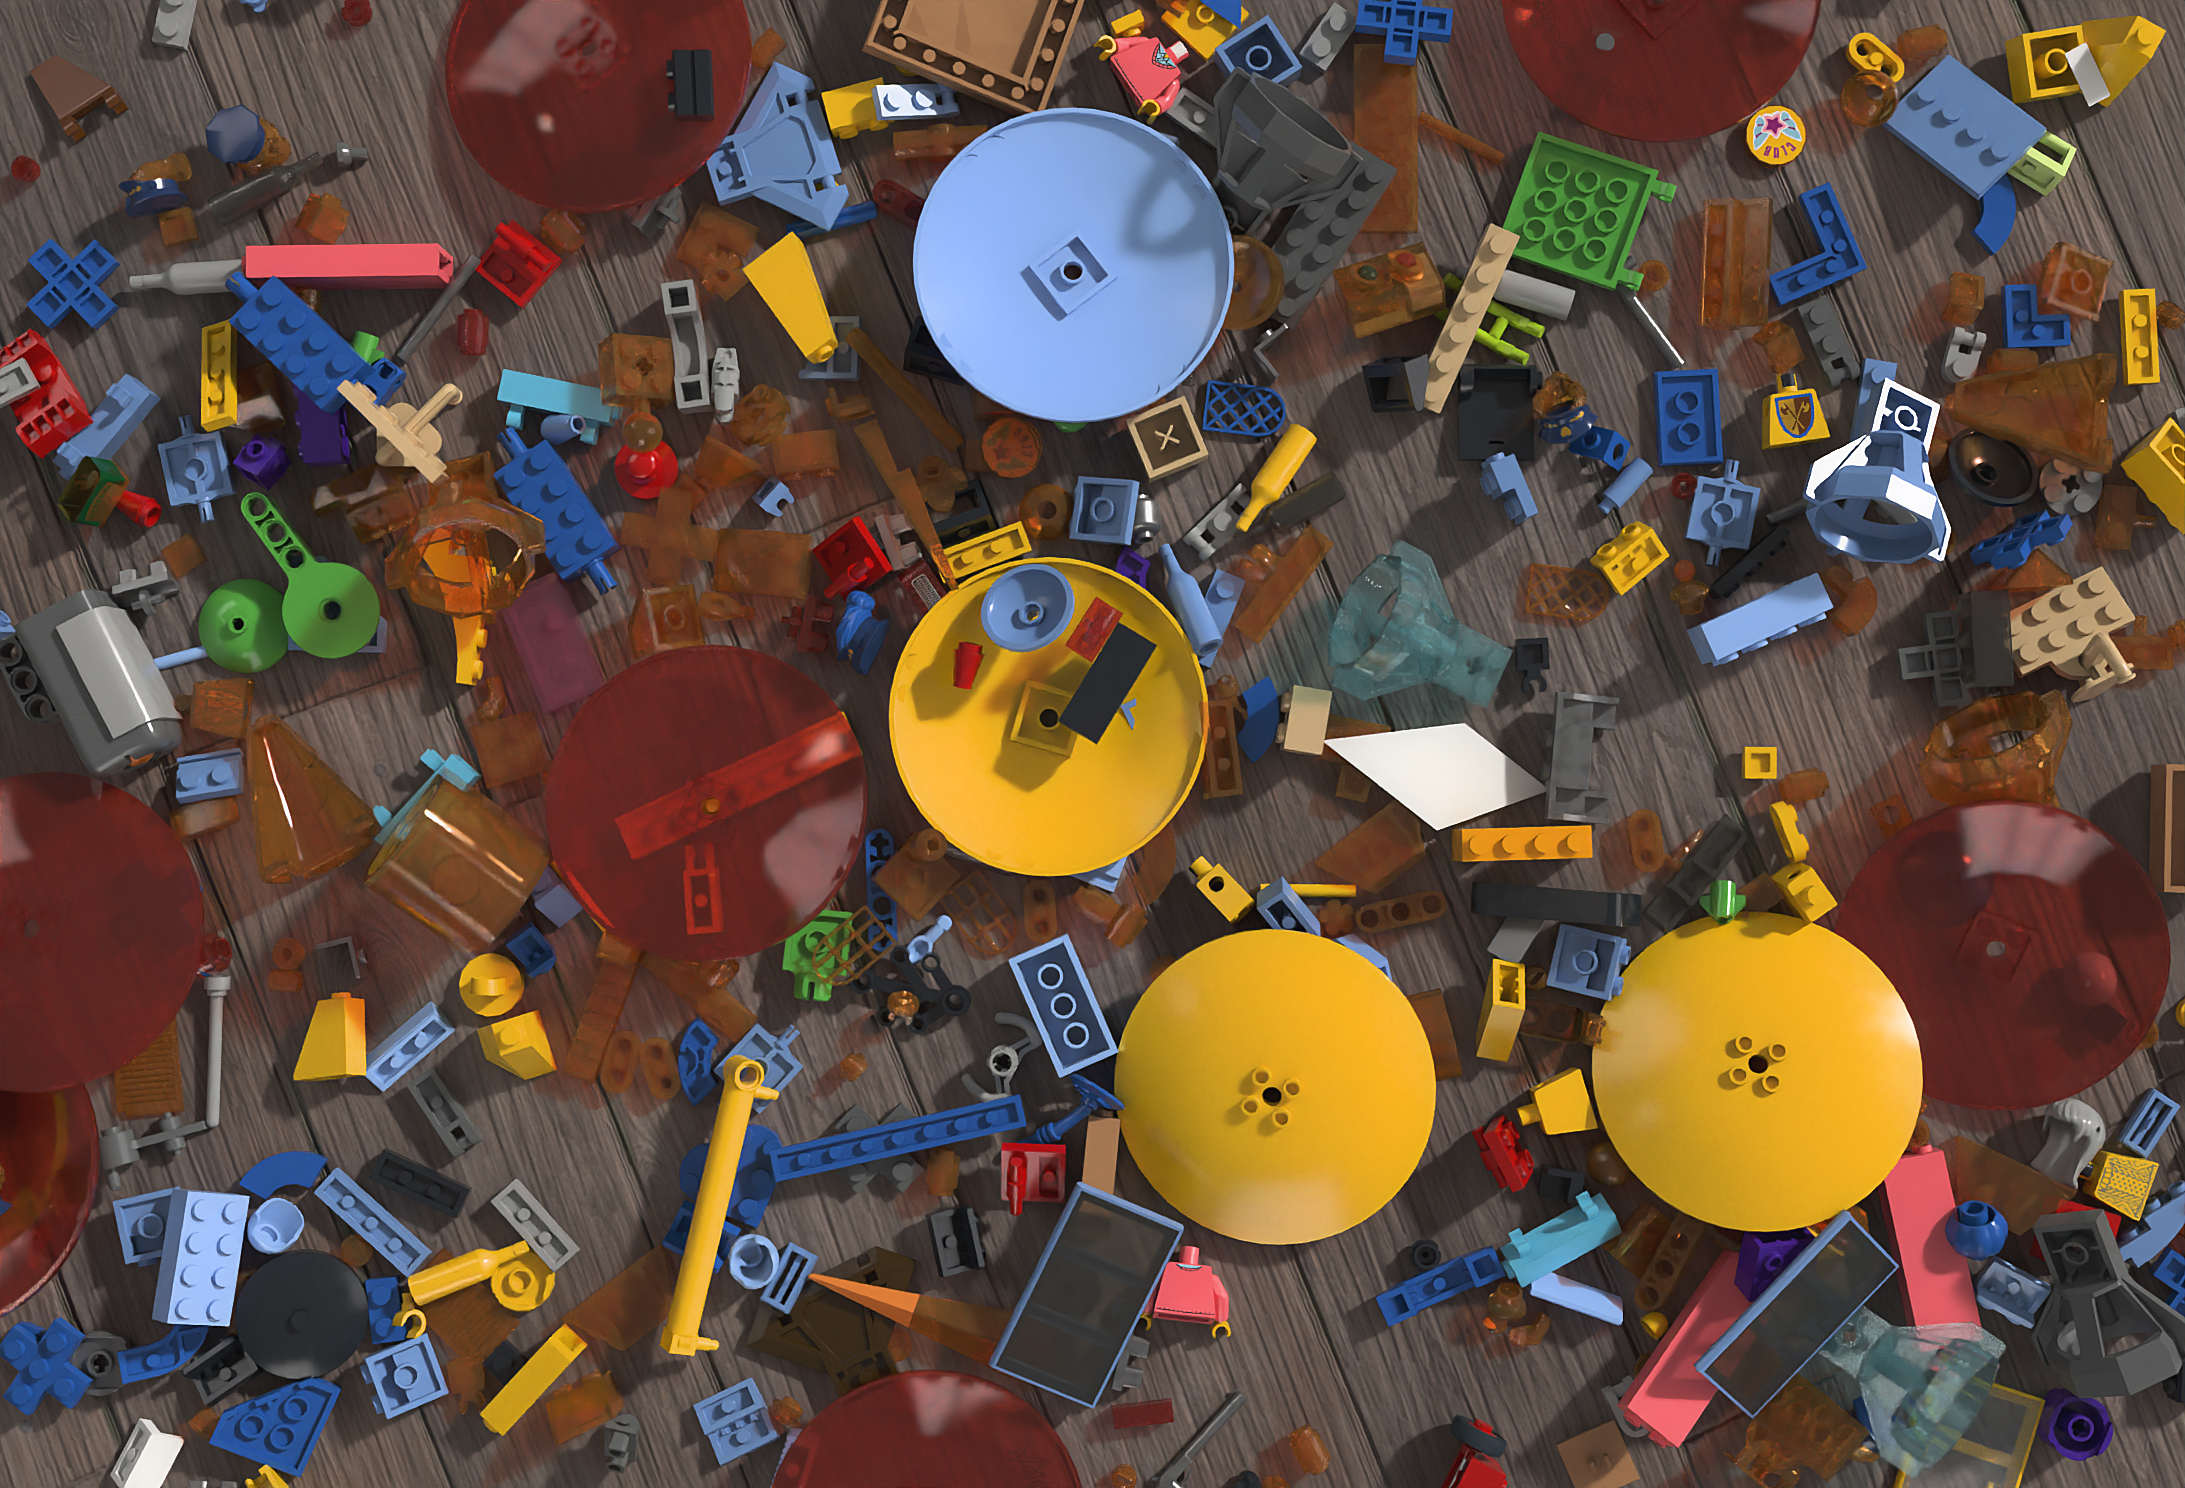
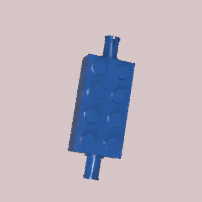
[225,272,379,418]
[493,427,622,596]

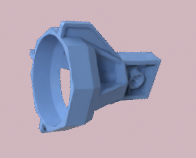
[1803,378,1951,564]

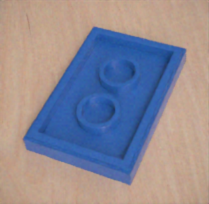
[1653,369,1723,467]

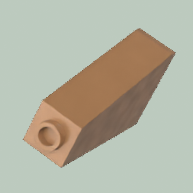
[1077,1108,1121,1239]

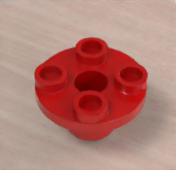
[615,436,679,500]

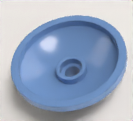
[981,564,1075,652]

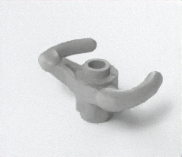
[961,1012,1043,1102]

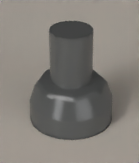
[336,142,368,168]

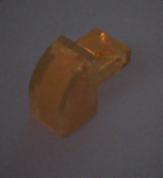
[1819,565,1877,637]

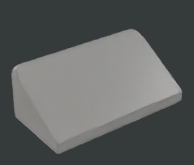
[1486,916,1546,963]

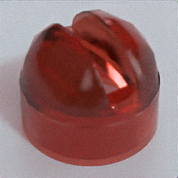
[11,155,41,183]
[1670,472,1697,500]

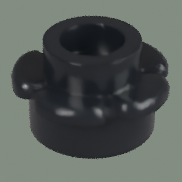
[1410,1239,1441,1271]

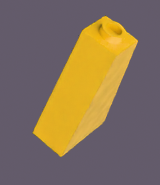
[742,231,839,365]
[480,1324,588,1436]

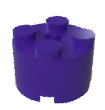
[2036,1388,2113,1461]

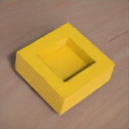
[1111,9,1145,39]
[1742,747,1777,779]

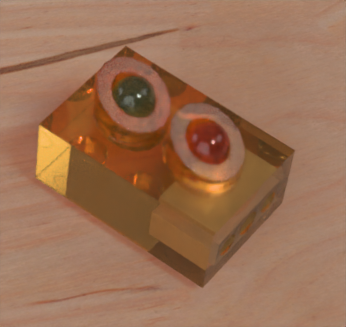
[1332,242,1446,339]

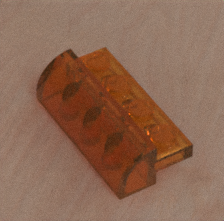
[1698,197,1773,330]

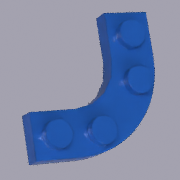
[117,1324,210,1384]

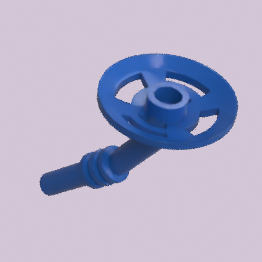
[1016,1073,1125,1144]

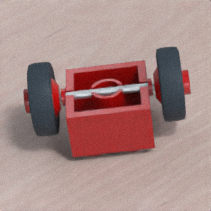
[1441,1415,1507,1488]

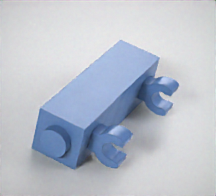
[52,374,161,485]

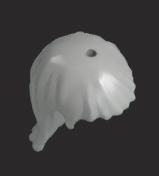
[2031,1098,2106,1191]

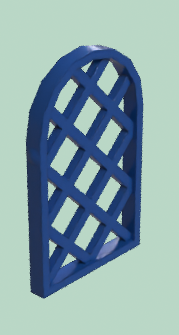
[1202,380,1286,437]

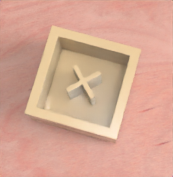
[1125,396,1209,483]
[1275,685,1332,757]

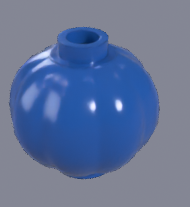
[1945,1200,2008,1261]

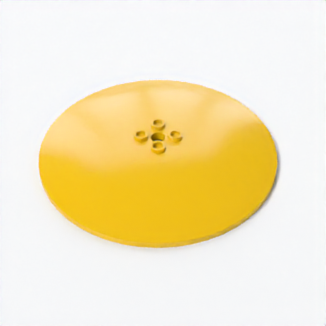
[889,557,1209,876]
[1592,911,1923,1233]
[1114,929,1436,1245]

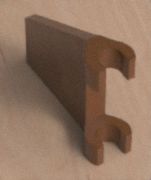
[29,55,129,143]

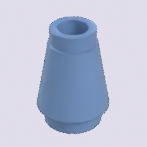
[541,414,586,445]

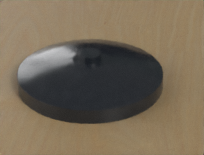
[236,1249,369,1379]

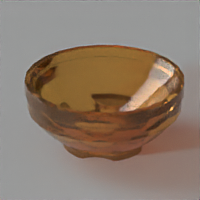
[1840,69,1899,127]
[1019,484,1074,541]

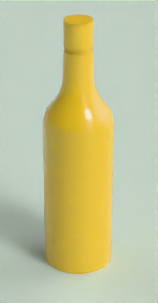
[1235,423,1317,532]
[408,1240,529,1306]

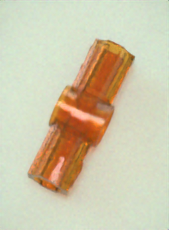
[893,123,988,162]

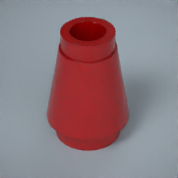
[111,488,162,527]
[953,641,985,690]

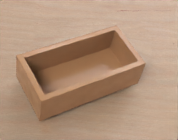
[2149,764,2185,893]

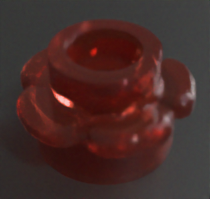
[341,0,373,27]

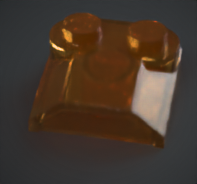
[2036,241,2115,323]

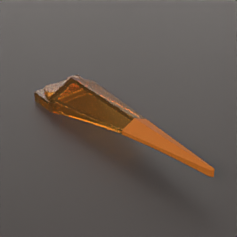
[808,1273,1060,1385]

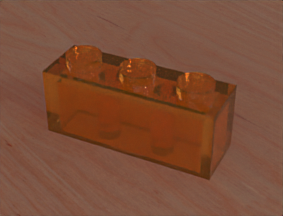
[1198,699,1243,800]

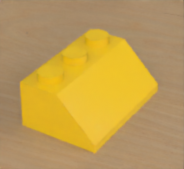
[2120,417,2185,535]

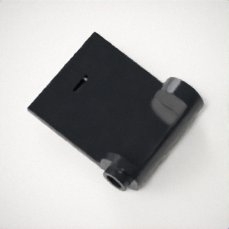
[1457,364,1543,461]

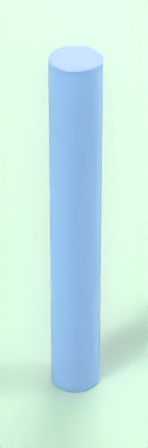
[154,646,209,670]

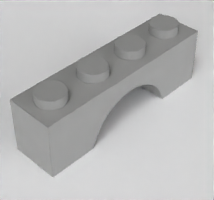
[661,279,715,415]

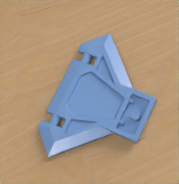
[701,61,849,232]

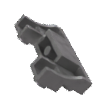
[1541,691,1619,824]

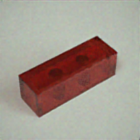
[1112,1398,1174,1429]

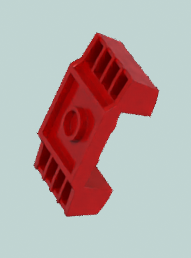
[0,328,94,459]

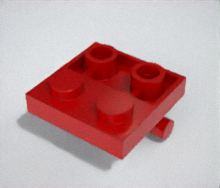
[475,219,563,309]
[812,516,893,602]
[1471,1114,1534,1193]
[1001,1142,1066,1216]

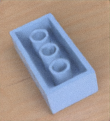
[1686,573,1834,666]
[1008,933,1118,1078]
[152,1189,250,1326]

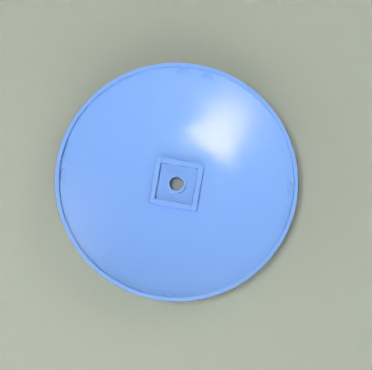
[913,107,1234,423]

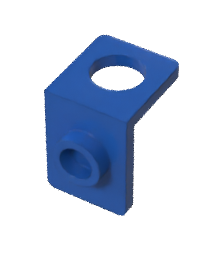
[1569,425,1630,471]

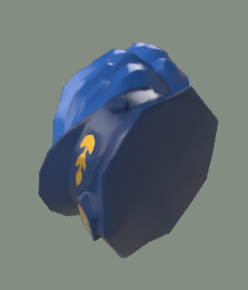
[836,591,890,676]

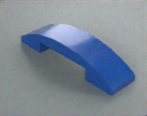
[1375,1245,1506,1327]

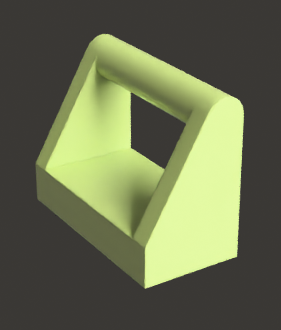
[2007,130,2076,196]

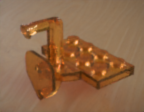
[1724,1351,1870,1488]

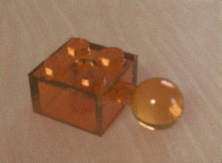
[598,333,676,453]

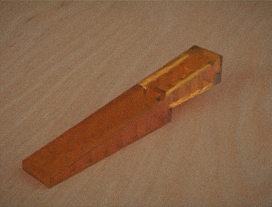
[853,419,959,592]

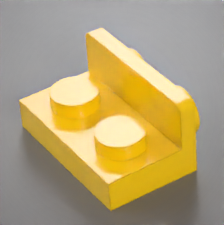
[1590,521,1670,596]

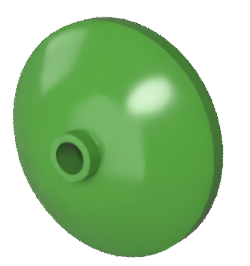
[198,579,288,673]

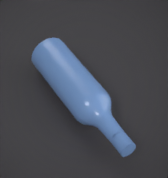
[1158,544,1223,656]

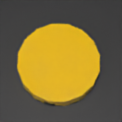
[490,1247,555,1312]

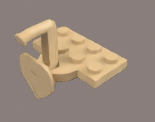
[336,380,463,487]
[1987,566,2136,703]

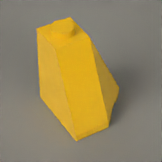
[2079,15,2166,107]
[477,1010,557,1080]

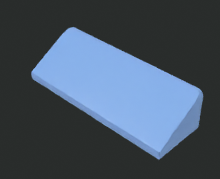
[365,1001,455,1092]
[1525,1272,1623,1326]

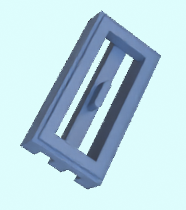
[2116,1087,2180,1159]
[760,1242,819,1314]

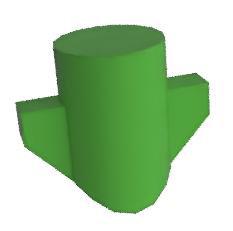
[348,331,385,366]
[1700,880,1746,924]

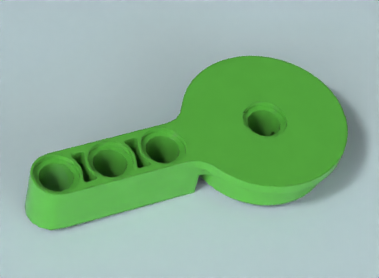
[241,492,381,658]

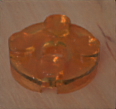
[731,384,791,447]

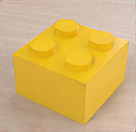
[2004,25,2084,104]

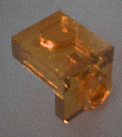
[1752,320,1805,375]

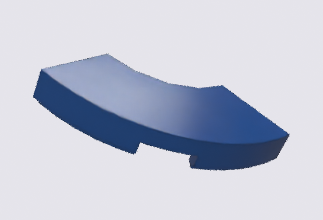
[1970,173,2016,256]
[1234,676,1279,764]
[678,1016,720,1107]
[239,1151,328,1200]

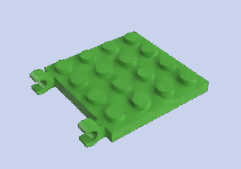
[1503,131,1677,291]

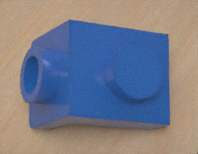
[505,921,557,979]

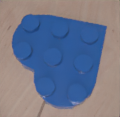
[679,1124,783,1228]

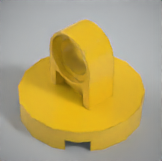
[459,953,525,1017]

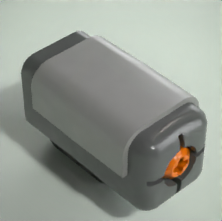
[0,589,184,777]

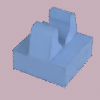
[751,474,794,517]

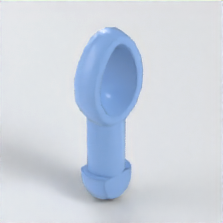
[904,915,952,964]

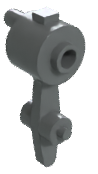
[88,1111,209,1191]

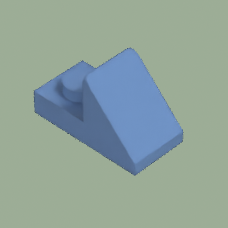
[519,859,584,928]

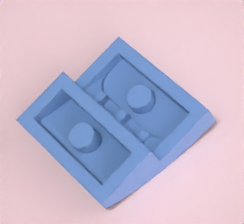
[693,1377,780,1466]

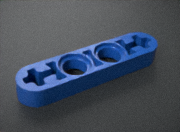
[865,828,898,952]

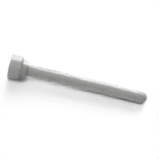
[204,975,231,1128]

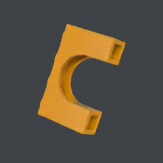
[1451,825,1592,862]

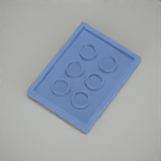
[1881,54,2047,200]

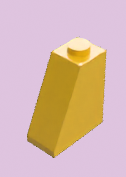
[1476,959,1525,1062]
[293,992,366,1082]

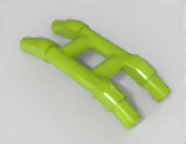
[1427,273,1545,365]

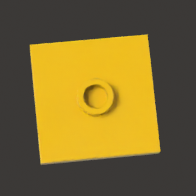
[1161,0,1249,62]

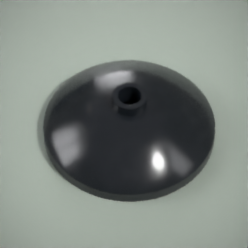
[1946,426,2039,508]

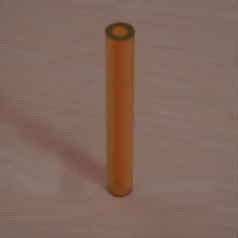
[1416,111,1505,165]

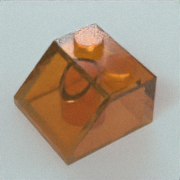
[546,1369,626,1446]

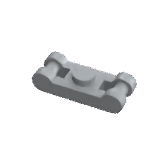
[1182,483,1251,562]

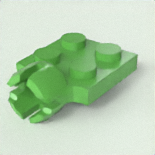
[782,906,854,1002]

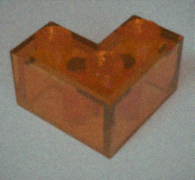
[1405,988,1463,1082]

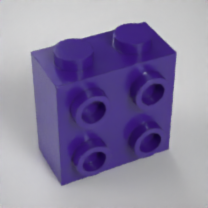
[1734,1227,1816,1302]

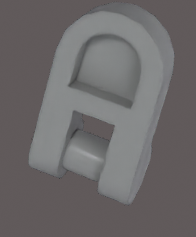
[1941,326,1986,386]
[1601,1375,1648,1437]

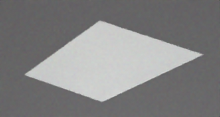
[1324,723,1547,830]

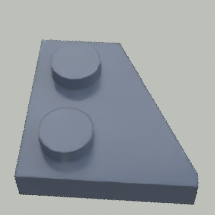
[798,316,863,381]

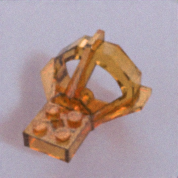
[385,451,547,625]
[1917,689,2077,879]

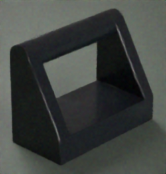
[903,315,965,386]
[1361,354,1430,413]
[919,478,997,552]

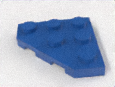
[209,1377,342,1478]

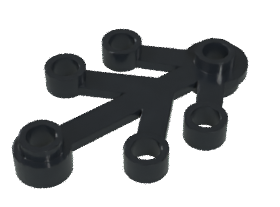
[848,945,971,1033]

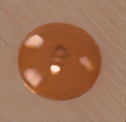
[1221,235,1284,331]

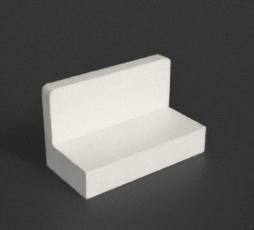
[110,1418,184,1488]

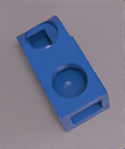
[350,357,406,407]

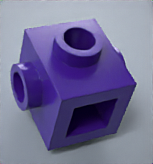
[233,433,291,491]

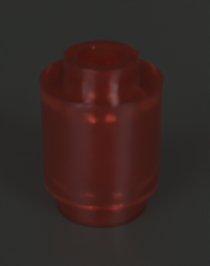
[457,309,489,356]

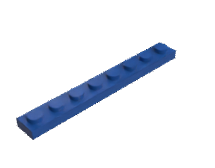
[769,1094,1027,1182]

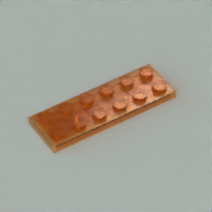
[1353,44,1418,234]

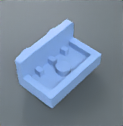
[1972,1255,2051,1329]

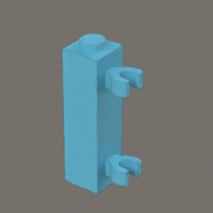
[497,369,623,445]
[368,749,482,861]
[1500,1191,1622,1288]

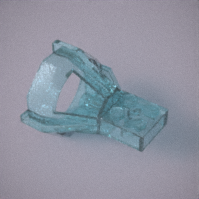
[1328,540,1513,708]
[1816,1289,2007,1479]

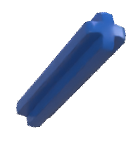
[786,200,878,240]

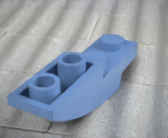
[2115,1180,2185,1268]

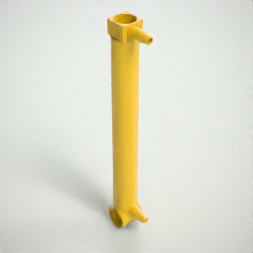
[659,1055,779,1356]

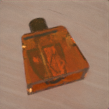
[175,678,255,739]

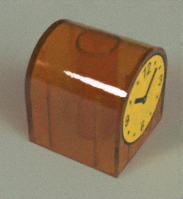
[362,765,550,959]

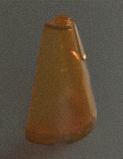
[1944,352,2117,474]
[246,713,381,885]

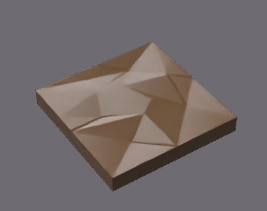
[861,0,1085,117]

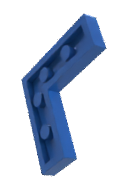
[1765,182,1867,307]

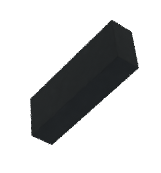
[1058,622,1157,745]

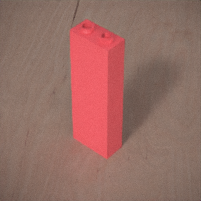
[241,243,453,290]
[1877,1143,1984,1353]
[1617,1250,1779,1448]

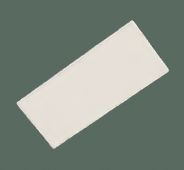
[2065,42,2110,107]

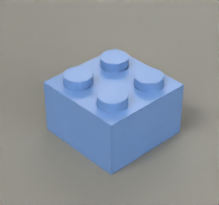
[1213,15,1303,87]

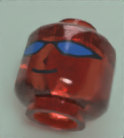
[182,933,233,979]

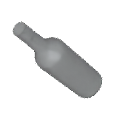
[129,259,254,295]
[1455,265,1575,321]

